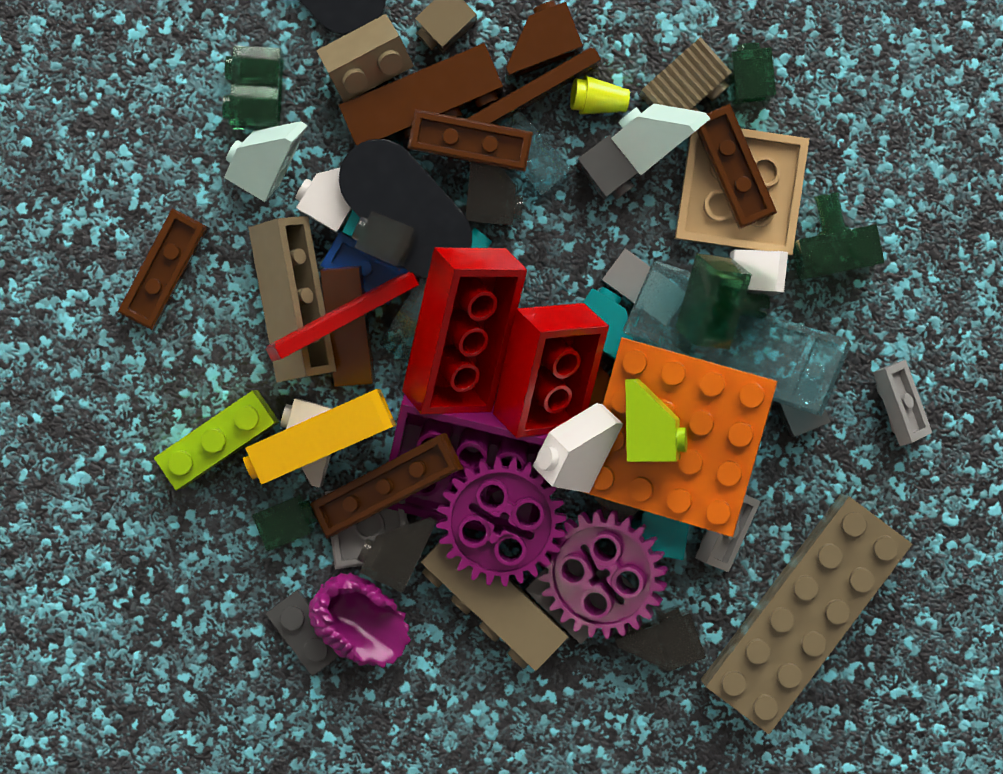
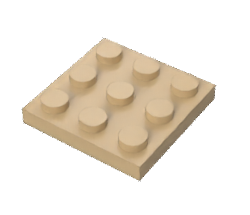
[674,128,810,256]

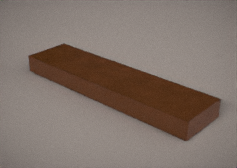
[467,47,601,125]
[310,433,464,539]

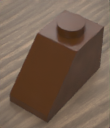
[506,0,583,81]

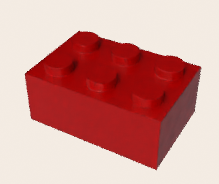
[493,303,609,438]

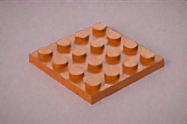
[579,337,778,537]

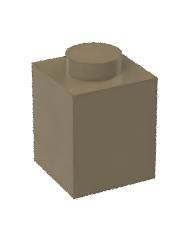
[415,0,477,54]

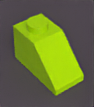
[625,379,687,462]

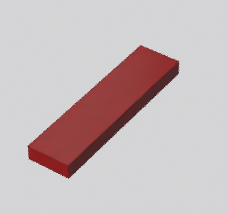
[266,272,419,361]

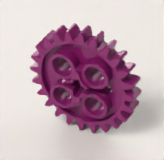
[436,455,566,587]
[538,509,668,639]

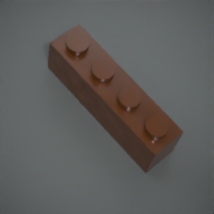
[339,43,503,146]

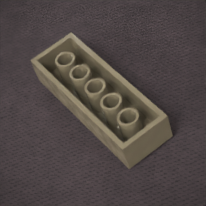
[700,494,913,734]

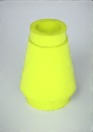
[570,75,630,115]

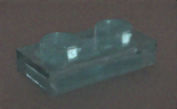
[503,111,572,196]

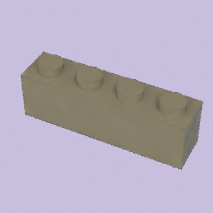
[248,216,336,383]
[421,532,568,671]

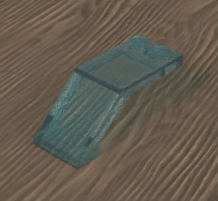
[623,261,851,416]

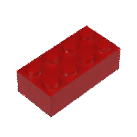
[402,247,527,414]

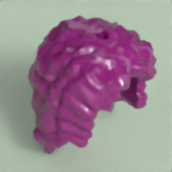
[309,573,411,668]

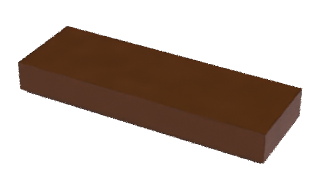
[696,104,777,229]
[408,109,533,173]
[117,208,209,331]
[320,265,375,387]

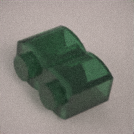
[222,46,284,130]

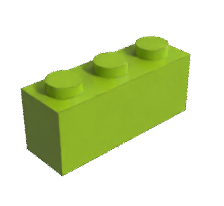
[154,390,280,491]

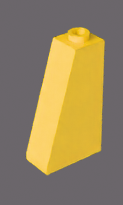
[243,389,396,485]

